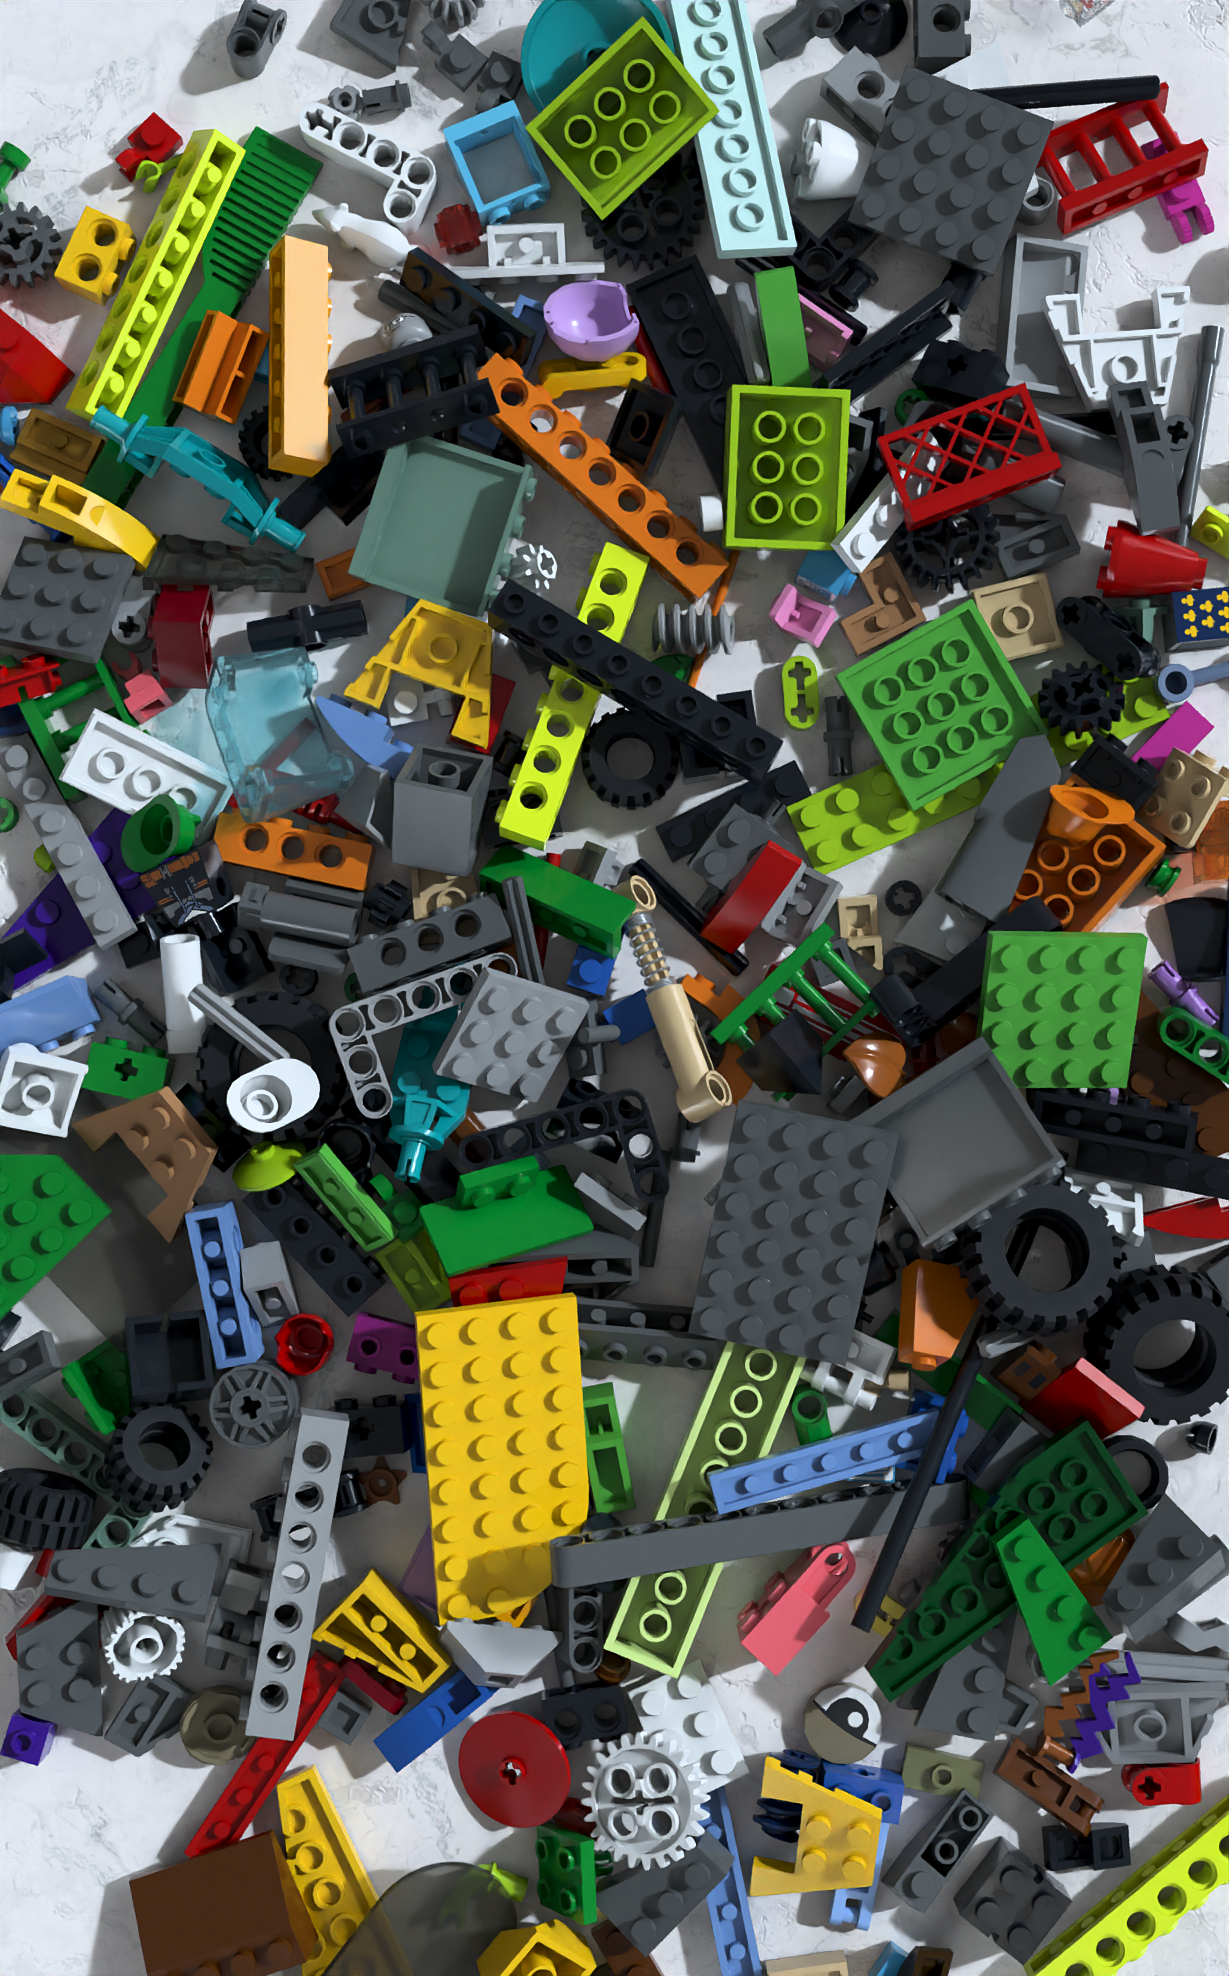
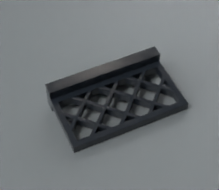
[812,280,956,406]

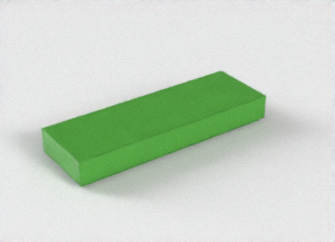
[293,1143,399,1253]

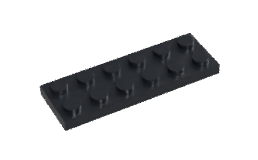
[626,254,749,497]

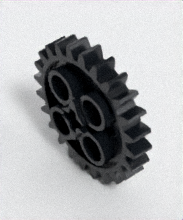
[581,154,705,271]

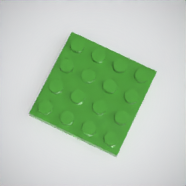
[835,599,1050,813]
[975,931,1148,1088]

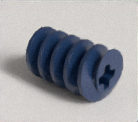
[752,1749,820,1843]

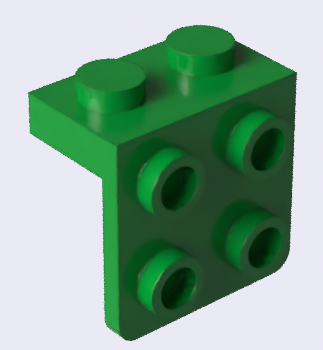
[61,1334,144,1436]

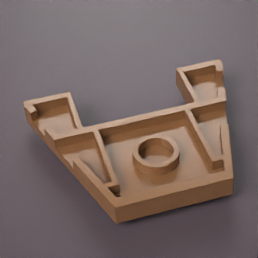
[72,1086,219,1244]

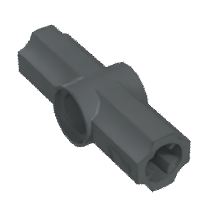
[762,0,865,62]

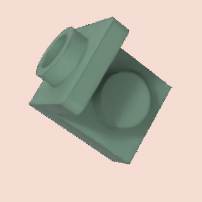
[1113,598,1168,645]

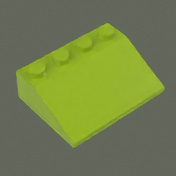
[525,16,720,221]
[721,384,851,551]

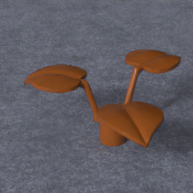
[842,1011,978,1107]

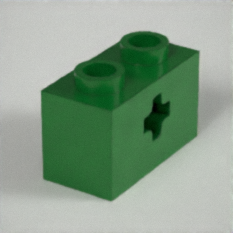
[81,1036,176,1099]

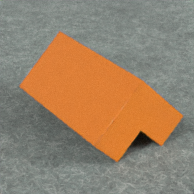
[172,310,270,425]

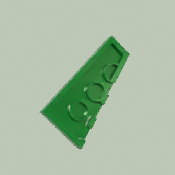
[990,1513,1113,1687]

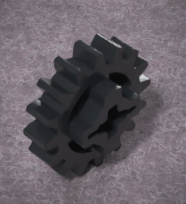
[1038,661,1125,739]

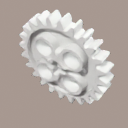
[581,1731,711,1870]

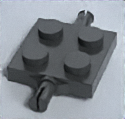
[686,798,796,913]

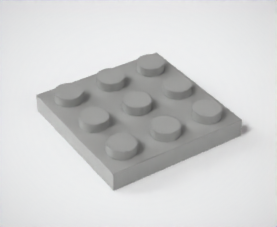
[432,966,590,1103]

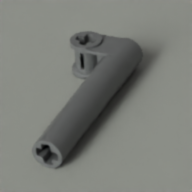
[993,399,1194,487]

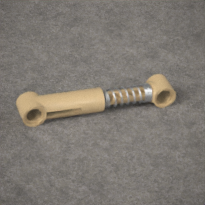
[610,875,732,1123]

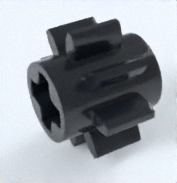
[364,879,412,930]

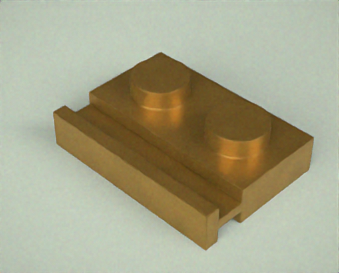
[9,407,106,487]

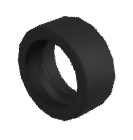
[1102,1435,1169,1510]

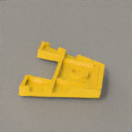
[343,599,495,750]
[749,1756,882,1896]

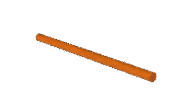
[687,550,741,688]

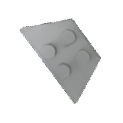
[1069,1681,1227,1765]

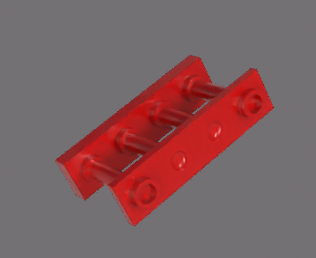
[1036,81,1209,236]

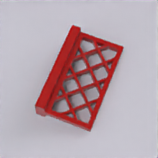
[876,382,1062,532]

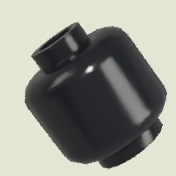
[862,1240,900,1297]

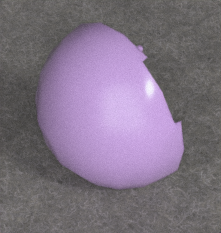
[543,280,640,362]

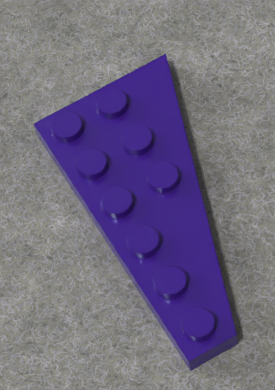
[1,807,176,995]

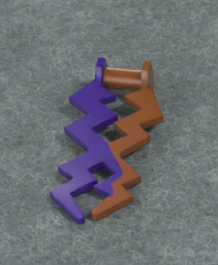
[1035,1650,1141,1774]

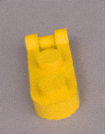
[537,352,646,399]

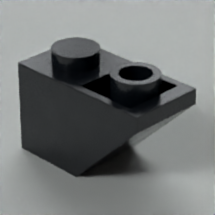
[175,1083,252,1173]

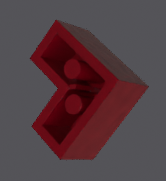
[147,579,215,689]

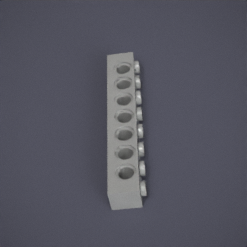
[238,1407,350,1741]

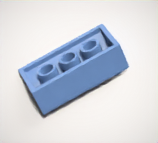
[0,975,104,1061]

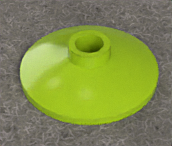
[232,1138,307,1192]

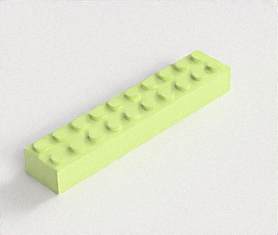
[603,1341,807,1679]

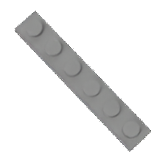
[0,732,138,950]

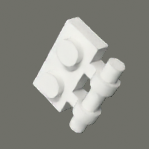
[377,650,457,729]
[799,1329,898,1411]

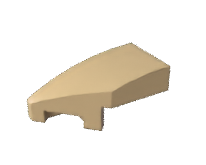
[836,894,884,970]

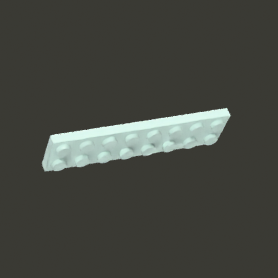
[666,0,797,259]

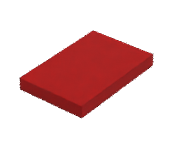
[1018,1357,1145,1440]

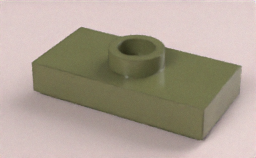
[900,1743,985,1799]

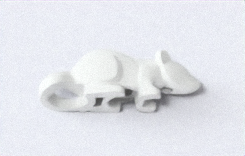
[312,203,432,275]

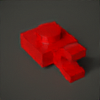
[115,112,184,183]

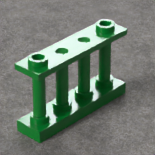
[0,644,151,804]
[709,922,880,1102]

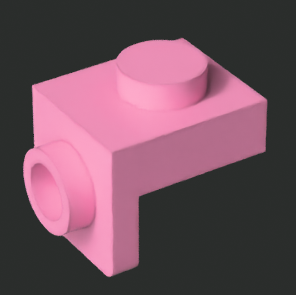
[769,584,837,648]

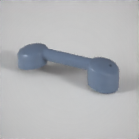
[1153,661,1229,704]

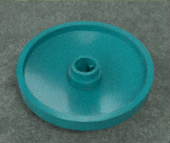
[521,0,675,114]

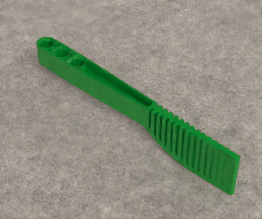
[81,126,324,511]

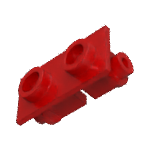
[0,653,62,708]

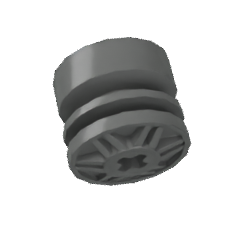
[209,1357,302,1449]

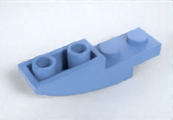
[315,694,414,782]

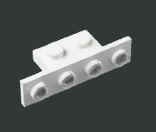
[450,222,605,285]

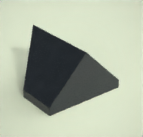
[735,1009,822,1095]

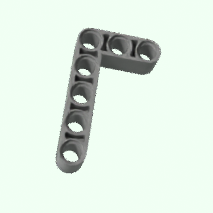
[328,952,518,1119]

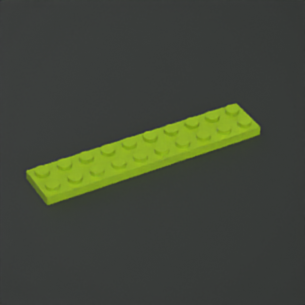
[785,663,1170,875]

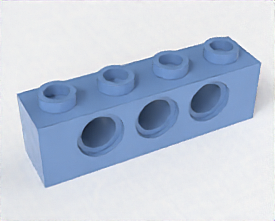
[185,1199,265,1369]

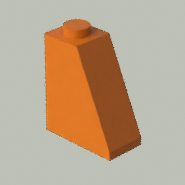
[898,1259,980,1371]

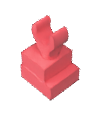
[112,652,174,724]

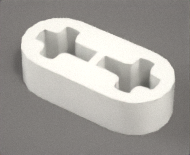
[697,492,723,532]

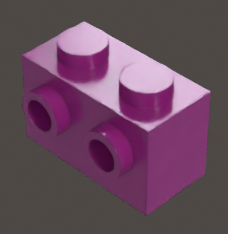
[346,1311,419,1384]

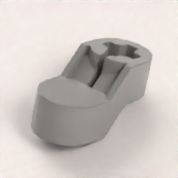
[1163,1612,1229,1654]

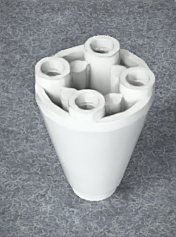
[790,118,875,201]

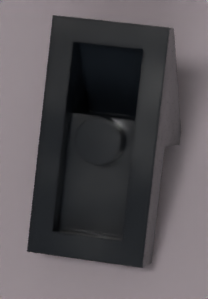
[117,912,195,970]

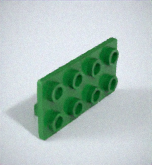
[419,1154,594,1277]

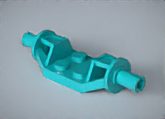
[89,405,307,555]
[388,961,472,1183]

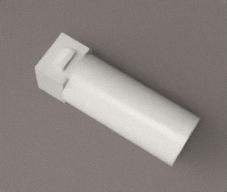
[160,934,206,1054]

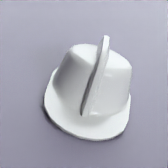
[226,1058,320,1133]

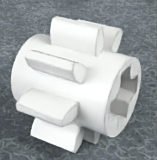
[509,544,557,594]

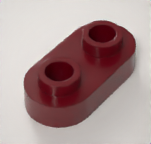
[338,1655,409,1715]

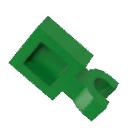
[369,1172,425,1245]

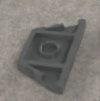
[16,1600,103,1737]

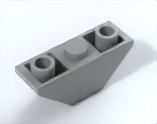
[437,1618,563,1689]

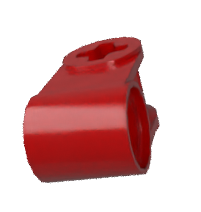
[1121,1757,1202,1806]

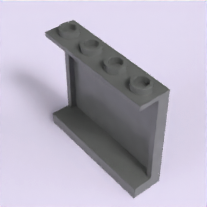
[849,1036,1067,1252]

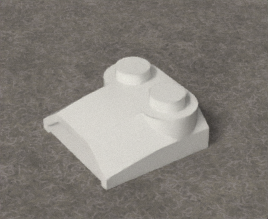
[0,1043,89,1138]

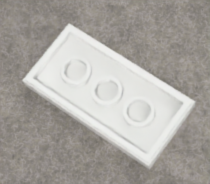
[59,708,238,847]

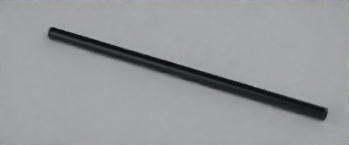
[850,1148,1069,1633]

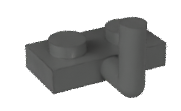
[566,996,620,1079]

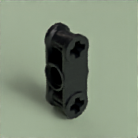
[1055,595,1161,680]
[249,1468,370,1542]

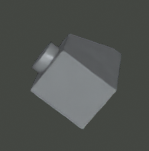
[240,1241,301,1328]

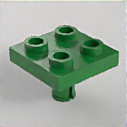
[535,1821,613,1925]

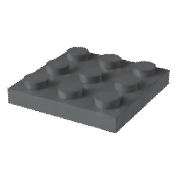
[0,536,136,664]

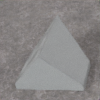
[334,764,393,849]

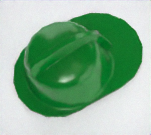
[120,794,201,873]

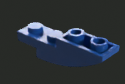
[373,1669,500,1773]

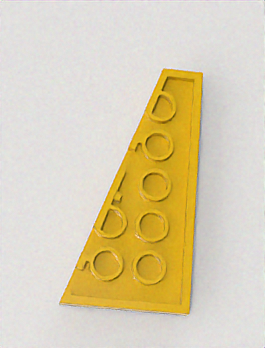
[277,1764,416,1976]

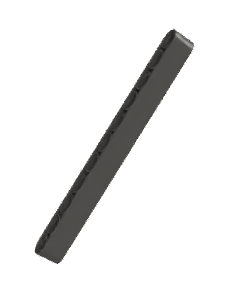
[549,1473,970,1588]

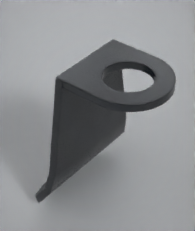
[1164,897,1228,982]

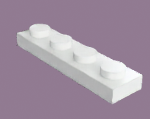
[830,432,950,573]

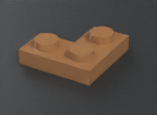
[839,551,927,658]

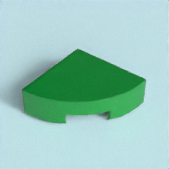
[651,654,694,680]

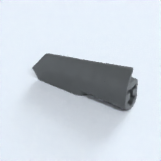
[934,734,1062,924]

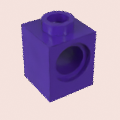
[0,1708,58,1766]

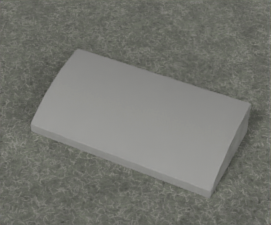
[995,233,1089,400]

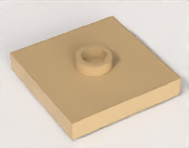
[969,572,1065,662]

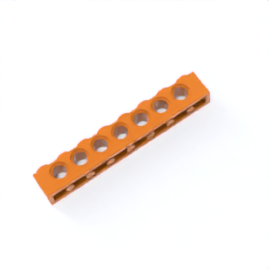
[478,353,730,605]

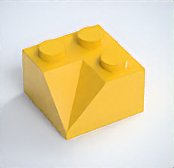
[476,1919,597,1976]

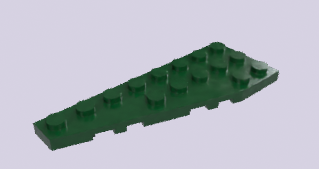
[864,1415,1148,1703]

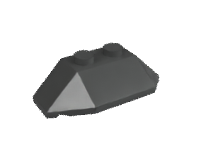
[480,1224,640,1300]

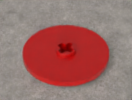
[458,1710,571,1828]

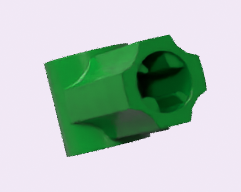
[789,1383,833,1446]

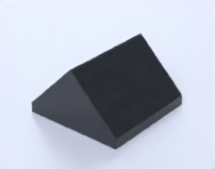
[605,378,687,478]

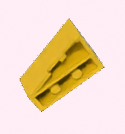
[311,1567,453,1693]

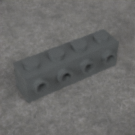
[576,1297,717,1370]

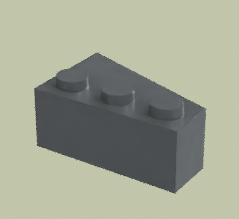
[596,1829,735,1957]

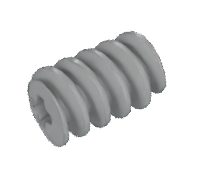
[652,603,735,655]

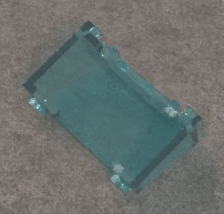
[205,646,354,823]

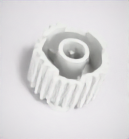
[99,1606,185,1683]

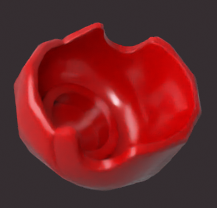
[274,1312,335,1377]

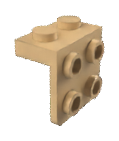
[1137,747,1229,849]

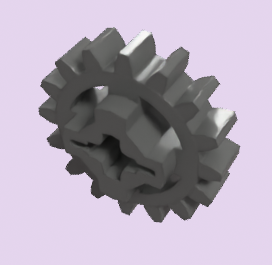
[0,202,63,290]

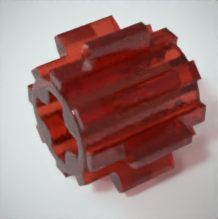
[433,204,483,255]

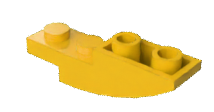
[0,468,162,574]

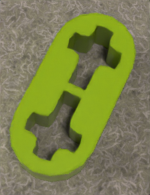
[781,655,820,731]

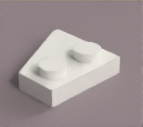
[1061,1166,1144,1247]

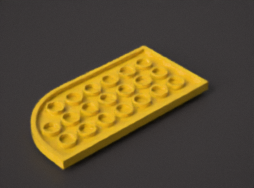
[414,1292,589,1626]

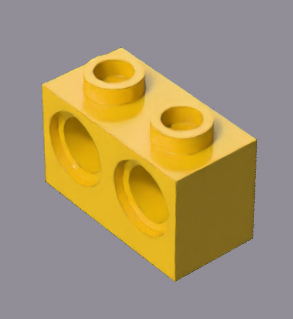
[54,205,137,306]

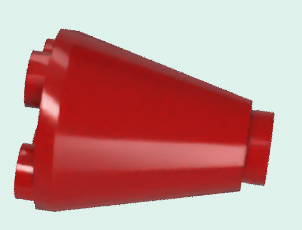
[1096,520,1208,599]

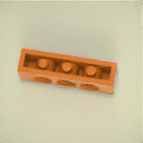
[214,808,377,894]

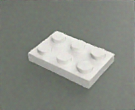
[628,1659,750,1803]

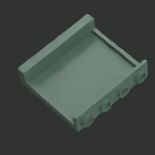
[348,436,538,622]

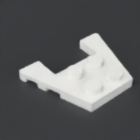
[1041,286,1190,413]

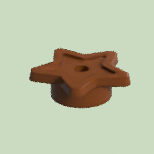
[357,1456,407,1506]

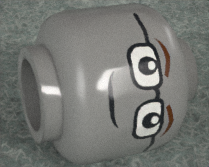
[381,313,433,352]

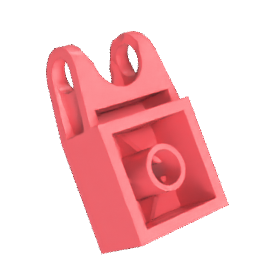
[736,1541,856,1676]

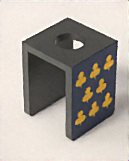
[1160,587,1229,653]

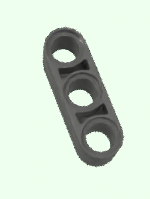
[556,1585,603,1673]

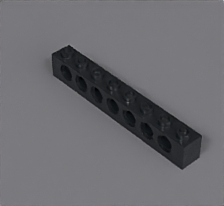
[488,578,784,787]

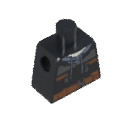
[138,839,234,940]

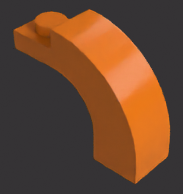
[680,973,761,1106]

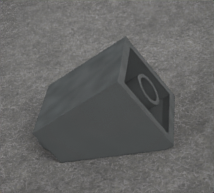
[392,742,493,877]

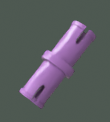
[1147,960,1220,1027]

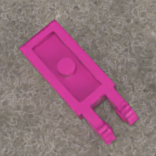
[1140,131,1215,244]

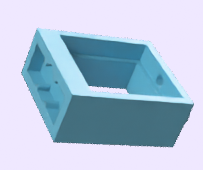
[442,100,551,228]

